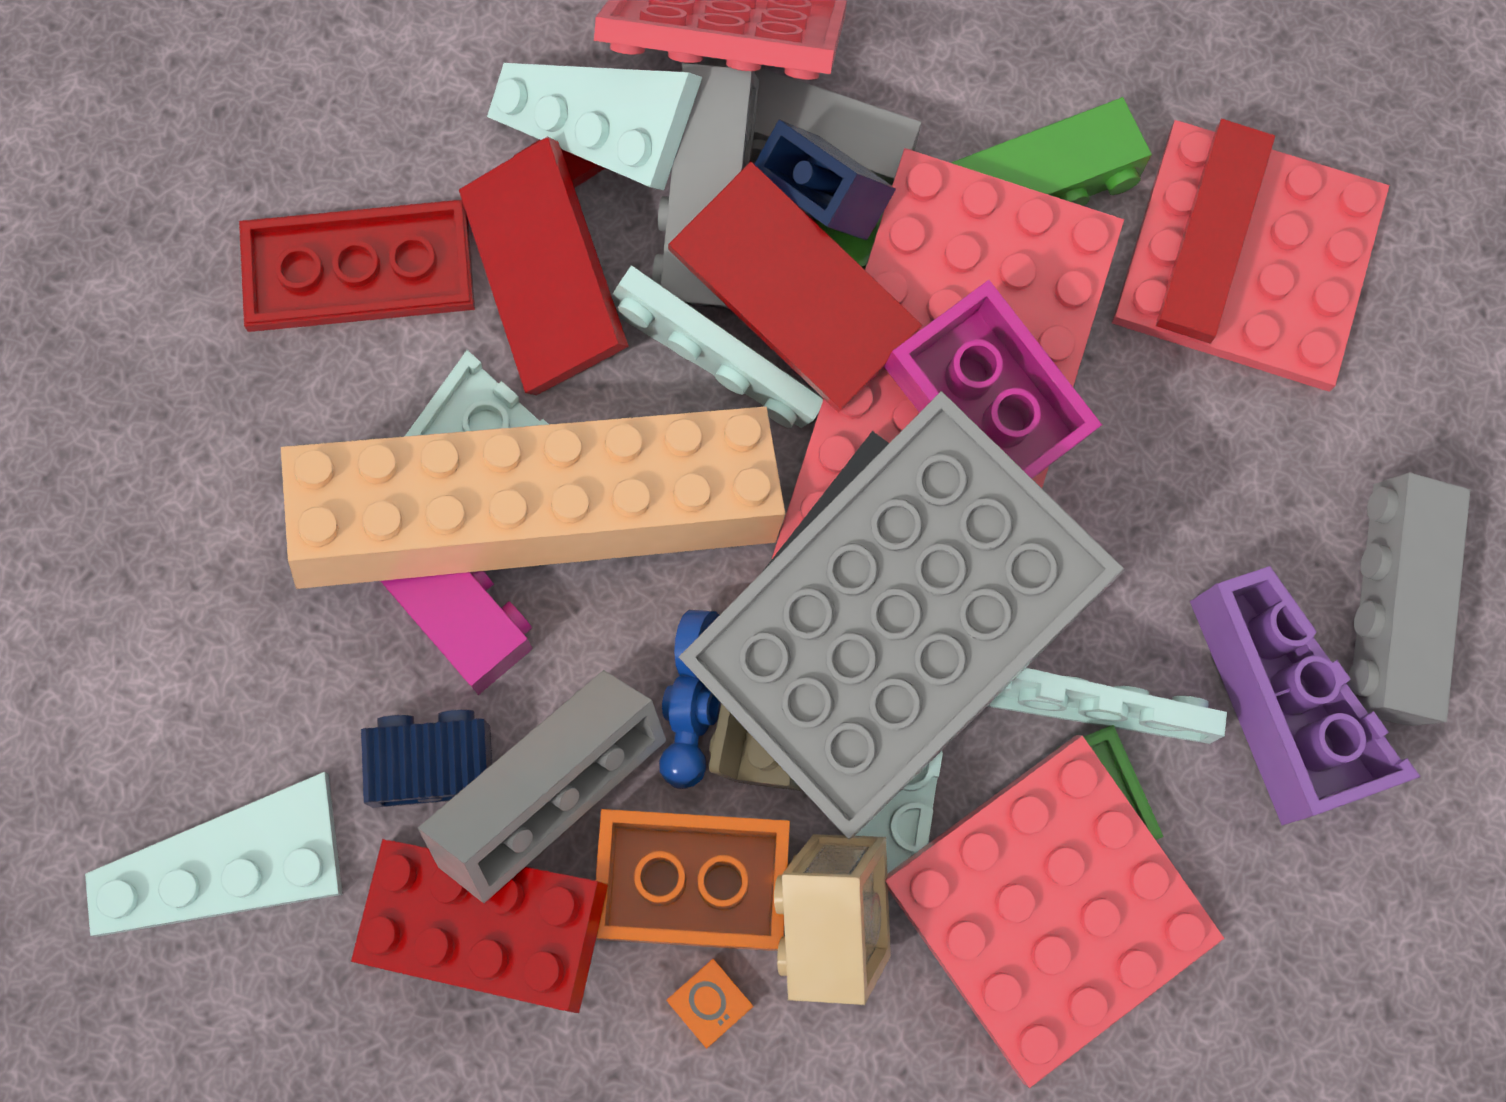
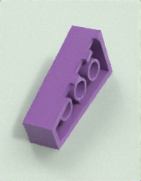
[1190,566,1420,825]

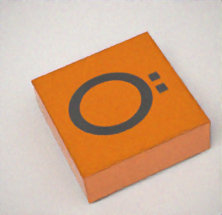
[666,959,754,1049]

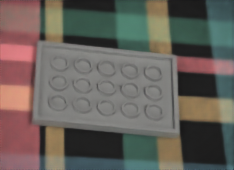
[679,391,1125,839]

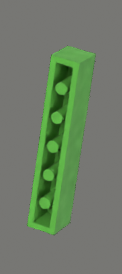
[812,97,1152,270]

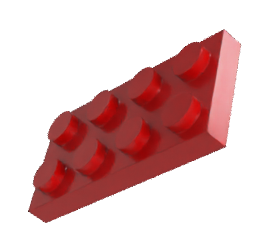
[351,839,608,1013]

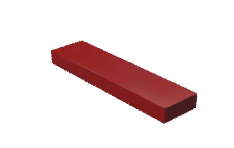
[1156,118,1276,344]

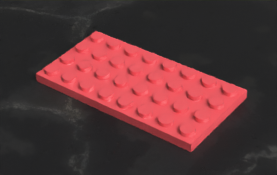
[771,148,1124,560]

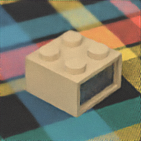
[774,834,891,1005]

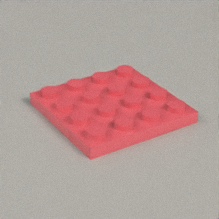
[594,0,847,80]
[1112,120,1390,392]
[885,735,1225,1088]

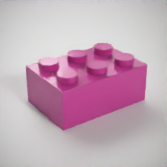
[884,280,1102,479]

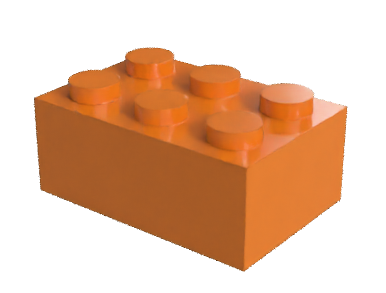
[595,809,790,951]

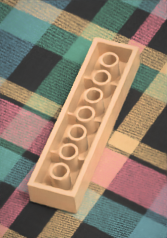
[281,406,785,589]

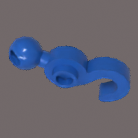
[659,610,721,789]

